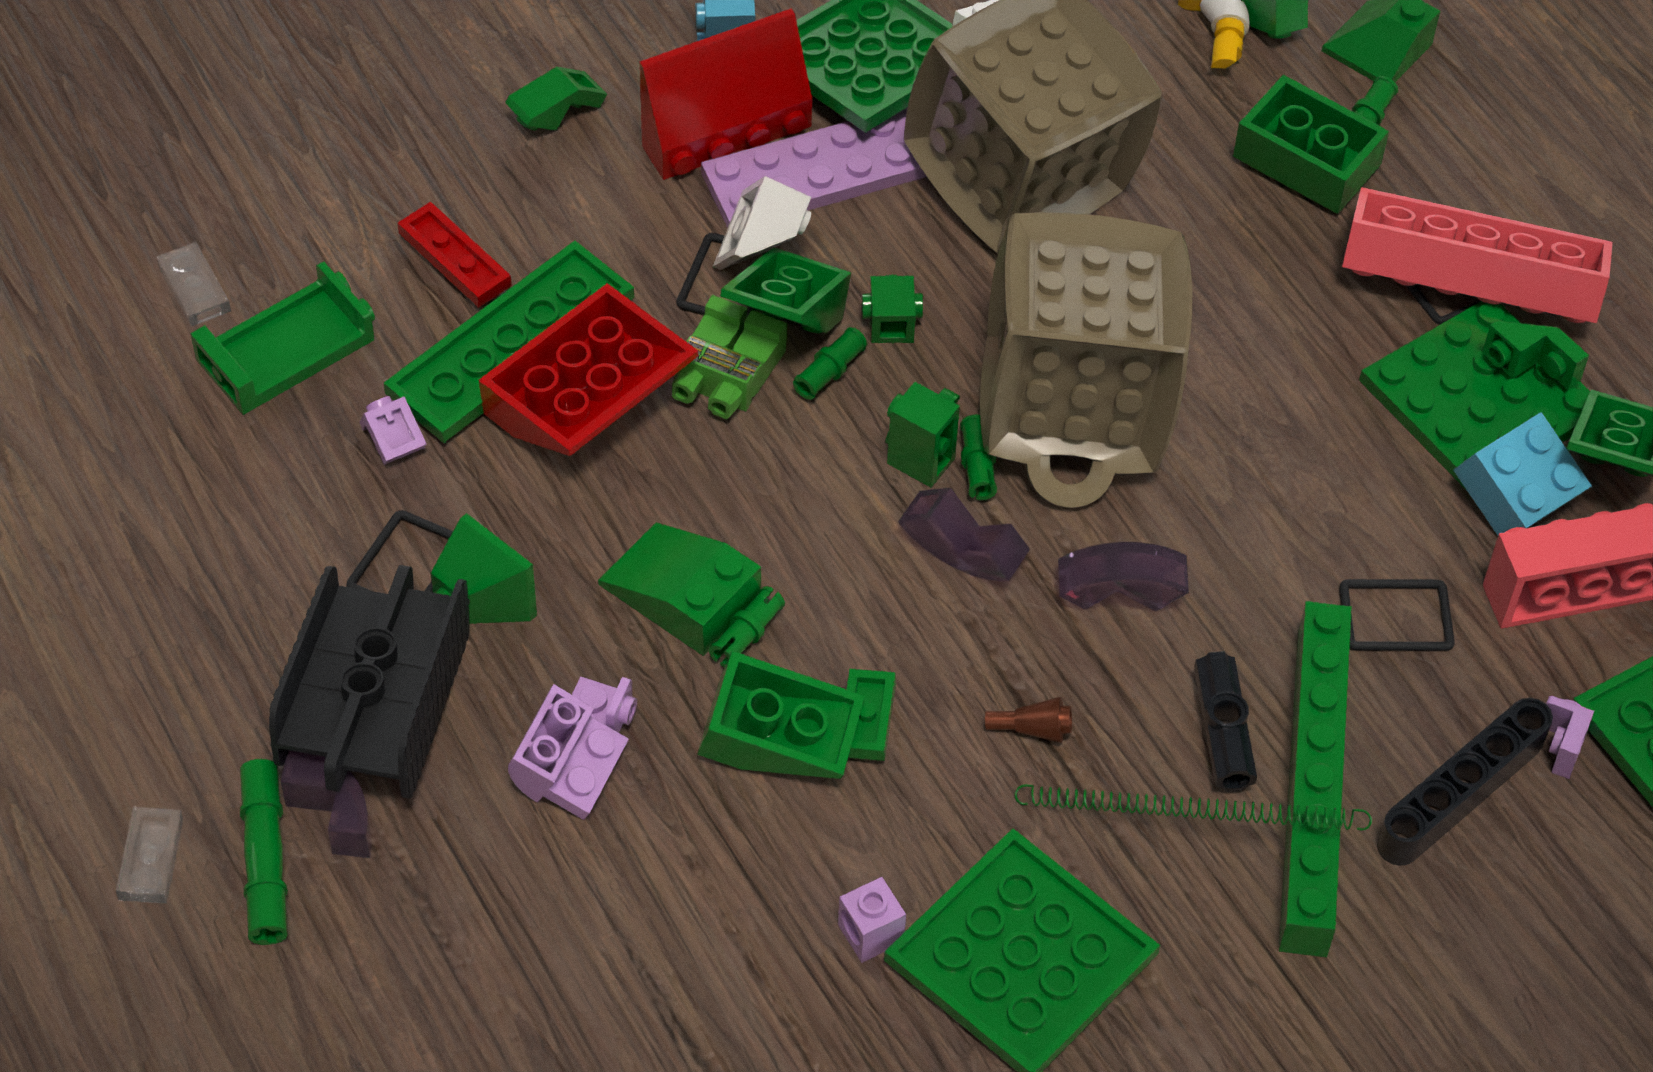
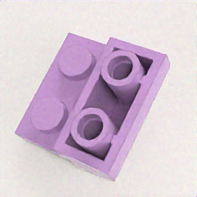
[508,684,629,820]

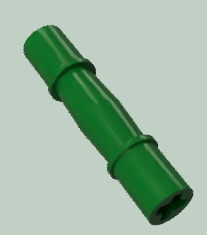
[239,759,288,945]

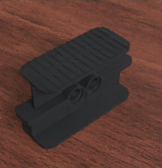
[269,565,470,799]

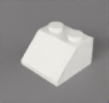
[713,176,811,270]

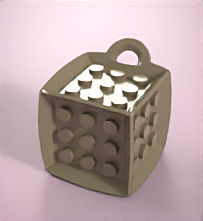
[904,0,1162,253]
[980,212,1192,508]

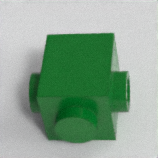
[862,275,923,343]

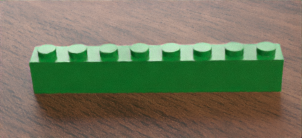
[1279,601,1352,958]

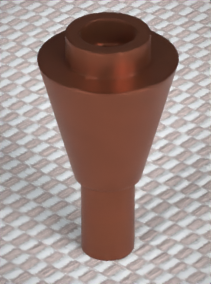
[985,697,1072,743]

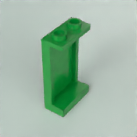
[190,261,375,415]

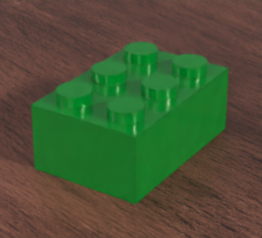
[1233,74,1389,214]

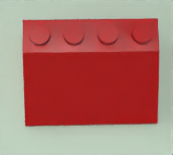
[639,8,812,180]
[478,283,699,456]

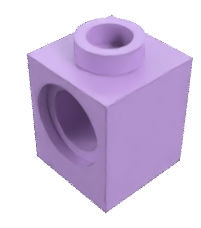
[838,877,906,963]

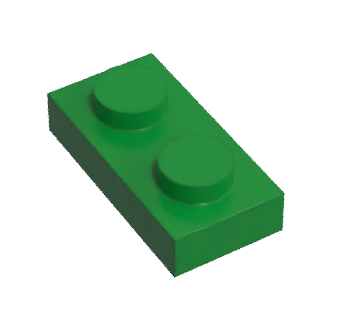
[846,669,896,761]

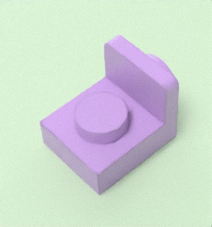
[359,396,426,465]
[572,677,638,733]
[1546,696,1594,779]

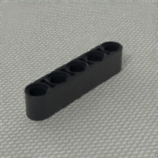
[1377,698,1553,866]

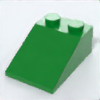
[720,247,852,333]
[1567,389,1653,477]
[598,522,761,656]
[697,651,865,779]

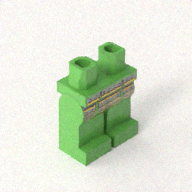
[672,295,787,419]

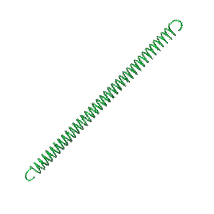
[1015,784,1372,831]

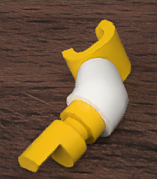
[1178,0,1250,69]

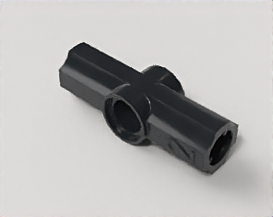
[1194,651,1257,792]

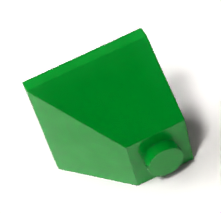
[1321,0,1440,82]
[431,513,537,624]

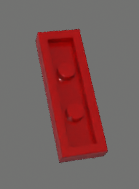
[397,202,512,308]

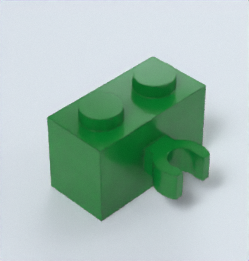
[885,382,960,488]

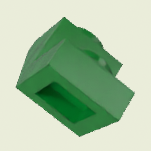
[505,66,608,131]
[1483,320,1589,390]

